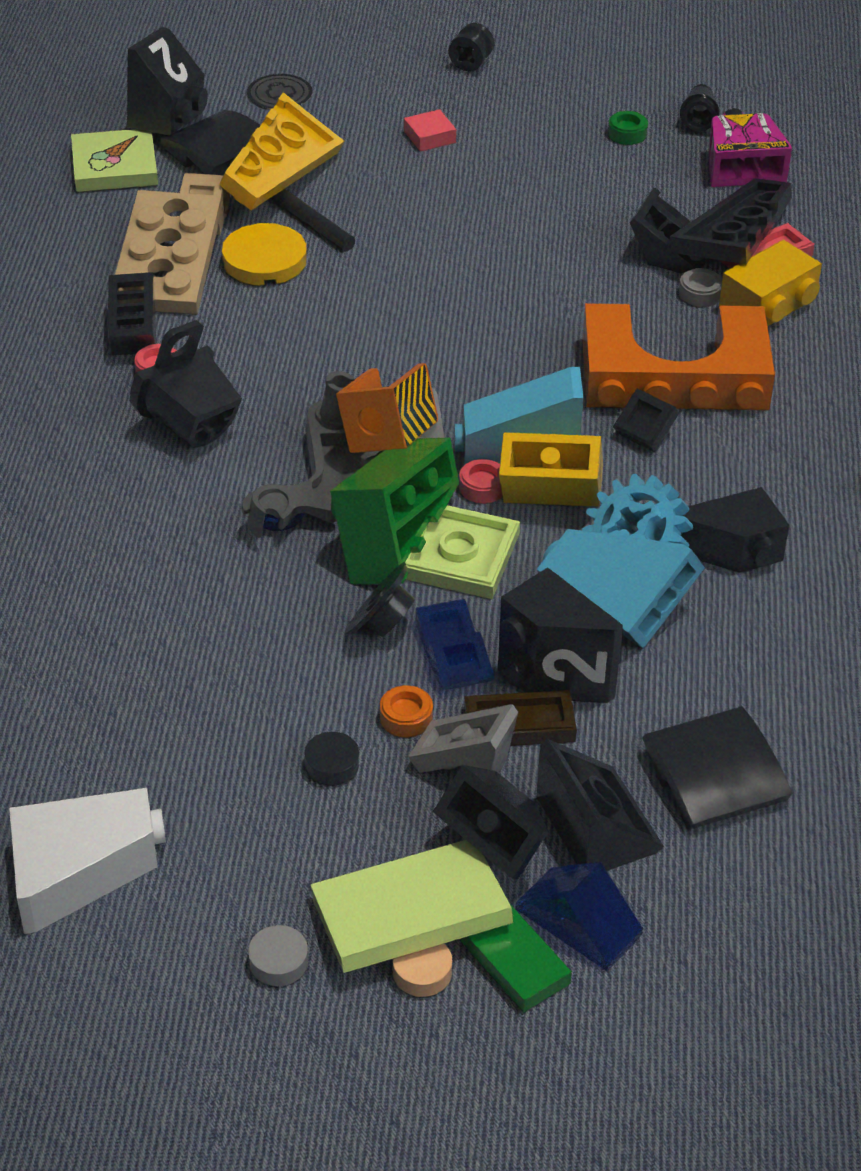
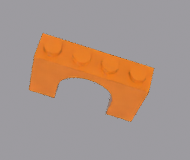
[582,303,775,410]

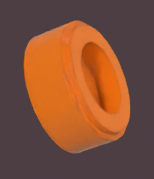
[380,685,433,738]

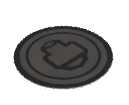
[247,74,312,109]

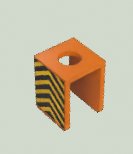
[336,363,438,453]

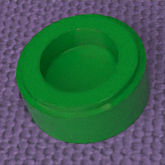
[608,111,648,145]

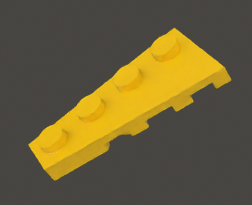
[219,92,344,211]

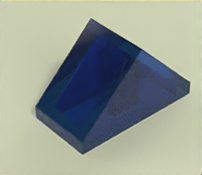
[515,862,643,972]

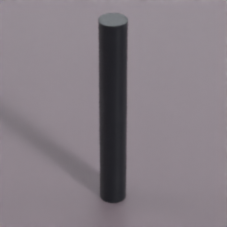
[271,189,355,251]

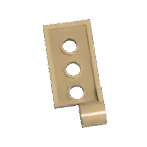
[115,173,230,315]

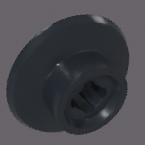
[345,562,415,637]

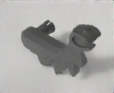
[242,371,384,538]

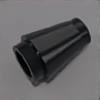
[680,84,719,131]

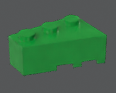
[330,437,459,584]

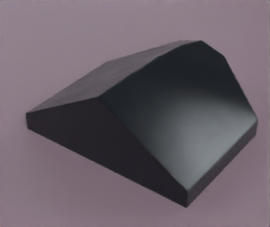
[630,188,707,274]

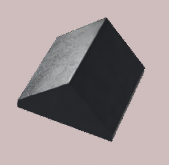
[536,739,664,878]

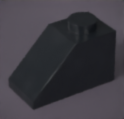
[681,487,790,573]
[432,765,549,879]

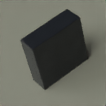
[613,388,679,452]

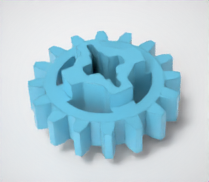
[582,474,693,547]

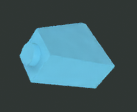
[454,367,583,465]
[537,529,705,649]

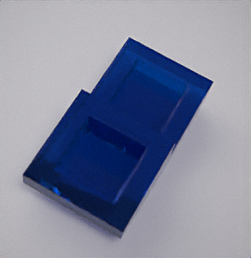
[414,599,494,691]

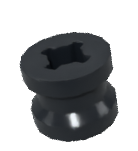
[448,23,495,72]

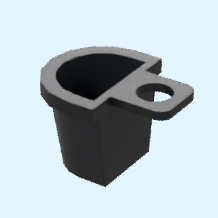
[129,320,242,448]

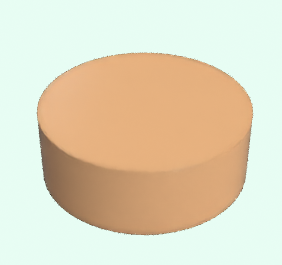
[393,944,452,997]

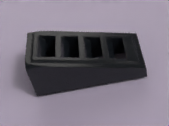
[108,272,157,355]

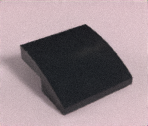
[161,110,260,175]
[642,706,793,831]

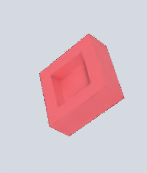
[404,109,456,152]

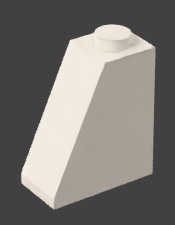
[9,788,166,934]

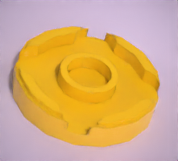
[222,223,307,286]

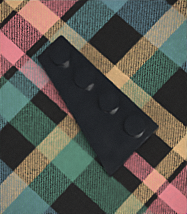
[670,178,792,264]

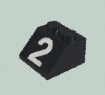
[127,27,208,136]
[497,567,623,703]

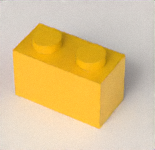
[719,240,822,326]
[499,432,603,507]

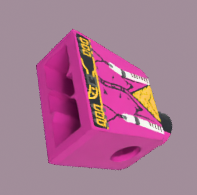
[708,108,792,187]

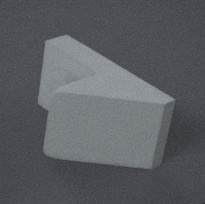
[408,704,518,773]

